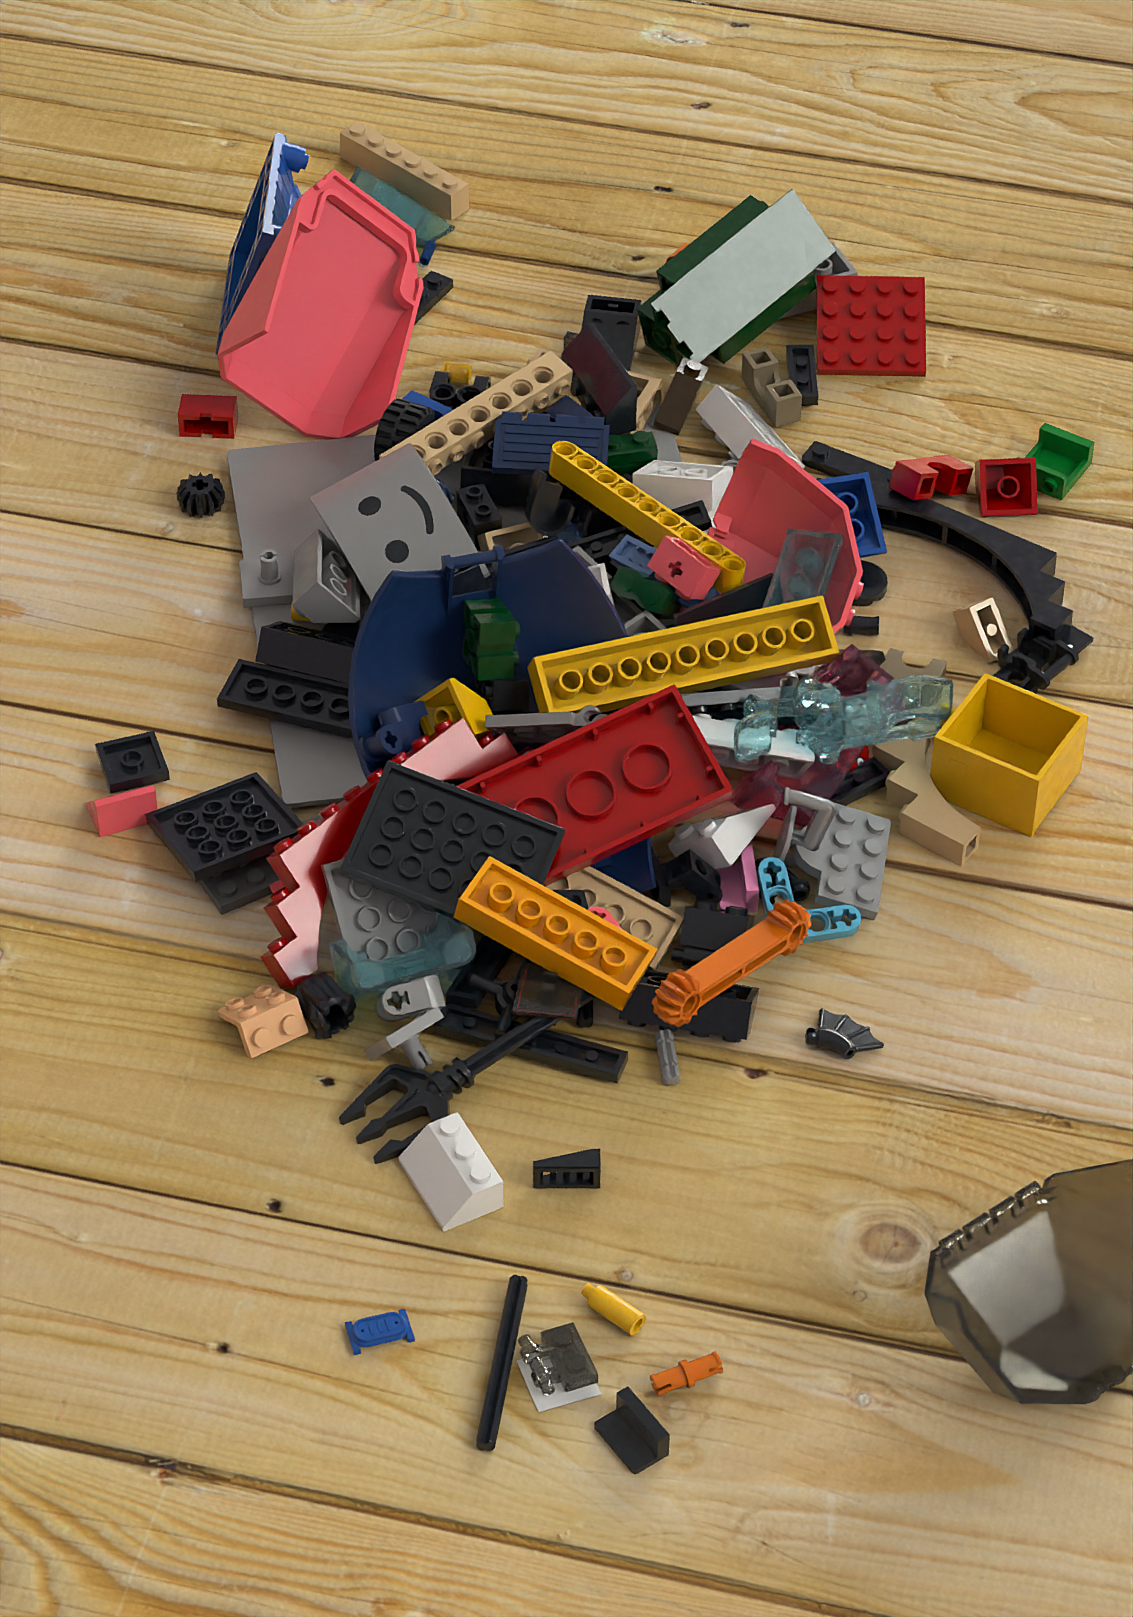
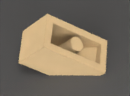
[953,597,1014,663]

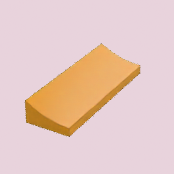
[453,856,658,1011]

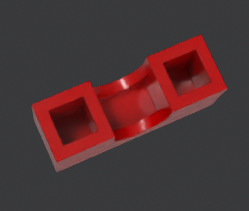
[889,455,974,500]

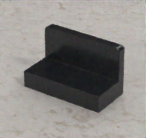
[594,1386,670,1474]

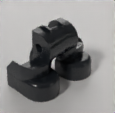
[525,468,622,539]

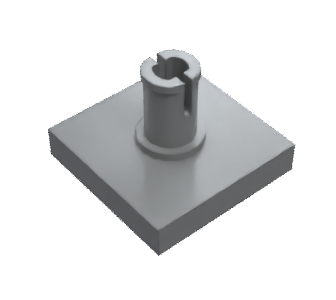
[239,549,294,608]
[364,1006,444,1070]

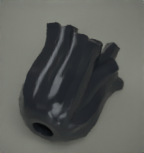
[296,972,357,1039]

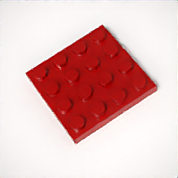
[816,275,926,377]

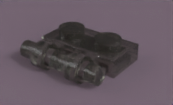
[518,1322,598,1396]

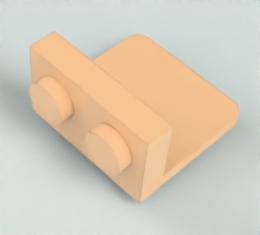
[218,984,309,1058]

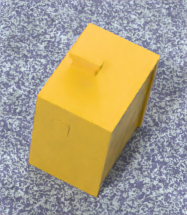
[930,673,1089,837]

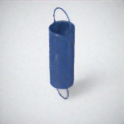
[418,239,437,267]

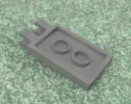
[485,705,607,744]

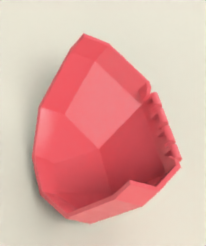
[680,438,864,676]

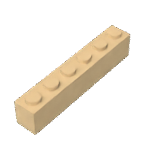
[340,122,469,221]

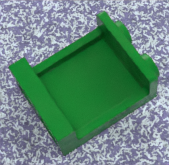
[1017,423,1095,500]

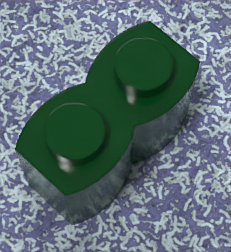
[610,567,680,615]

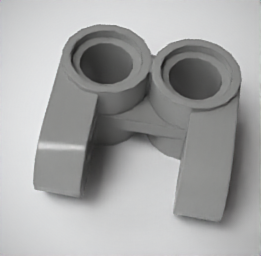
[375,974,446,1022]

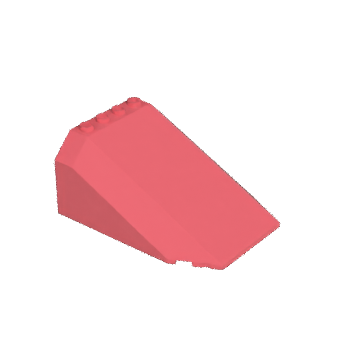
[217,169,424,440]

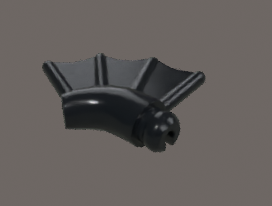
[805,1008,884,1059]

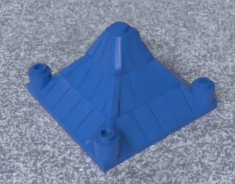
[216,132,309,355]

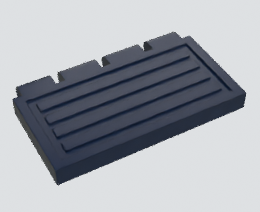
[492,411,610,477]

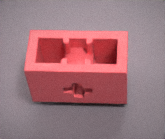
[647,536,722,601]

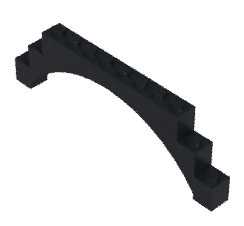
[816,470,1073,642]

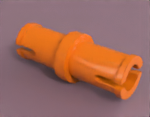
[650,1351,723,1397]

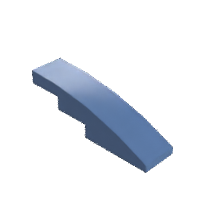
[609,535,720,609]

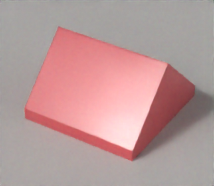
[86,785,158,837]

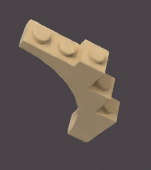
[872,700,981,866]

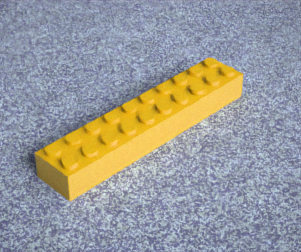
[527,595,839,715]

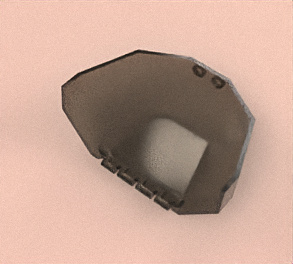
[924,1159,1133,1405]

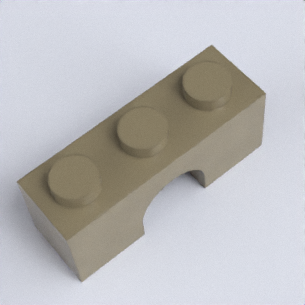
[741,346,802,428]

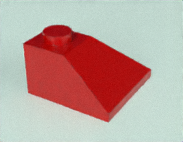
[974,458,1038,516]

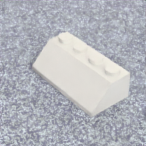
[695,384,805,468]
[693,713,815,779]

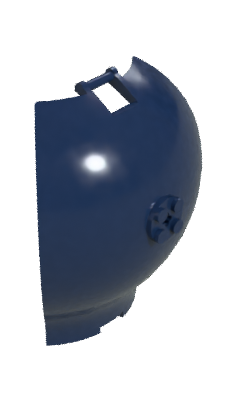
[348,539,657,893]

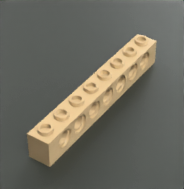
[379,350,573,475]

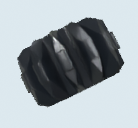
[176,472,225,518]

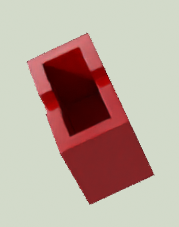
[178,394,238,439]

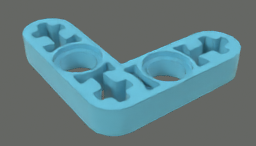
[757,857,861,943]

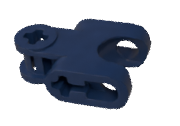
[359,700,428,764]

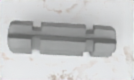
[655,1029,680,1086]

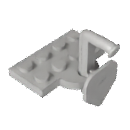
[772,787,891,920]

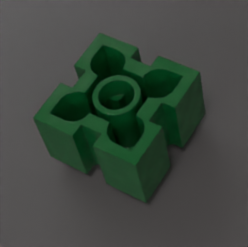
[462,598,520,681]

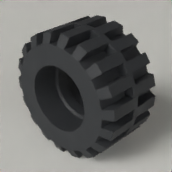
[374,398,435,461]

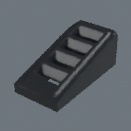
[533,1149,601,1188]

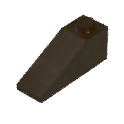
[653,357,709,435]

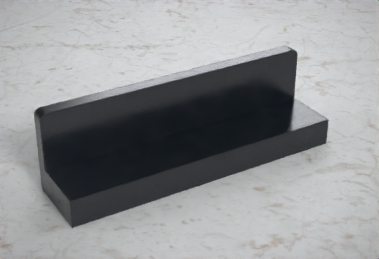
[666,573,780,629]

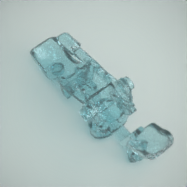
[734,675,953,764]

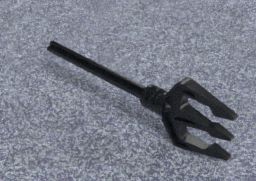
[339,987,596,1164]

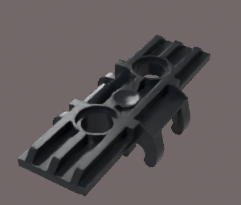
[993,625,1094,694]

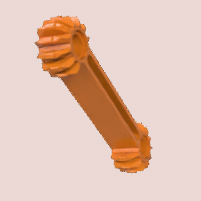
[652,899,812,1027]

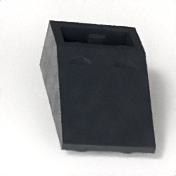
[581,295,642,371]

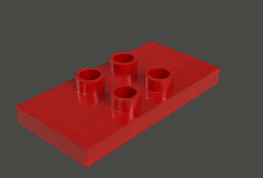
[456,684,733,887]

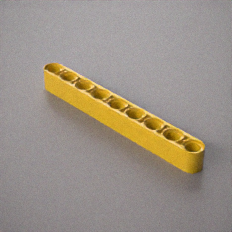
[548,441,746,593]

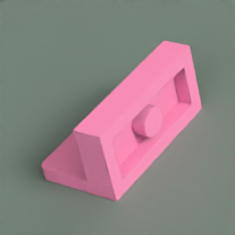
[715,845,759,912]

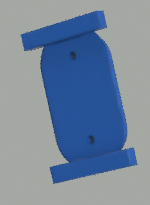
[345,1309,415,1355]

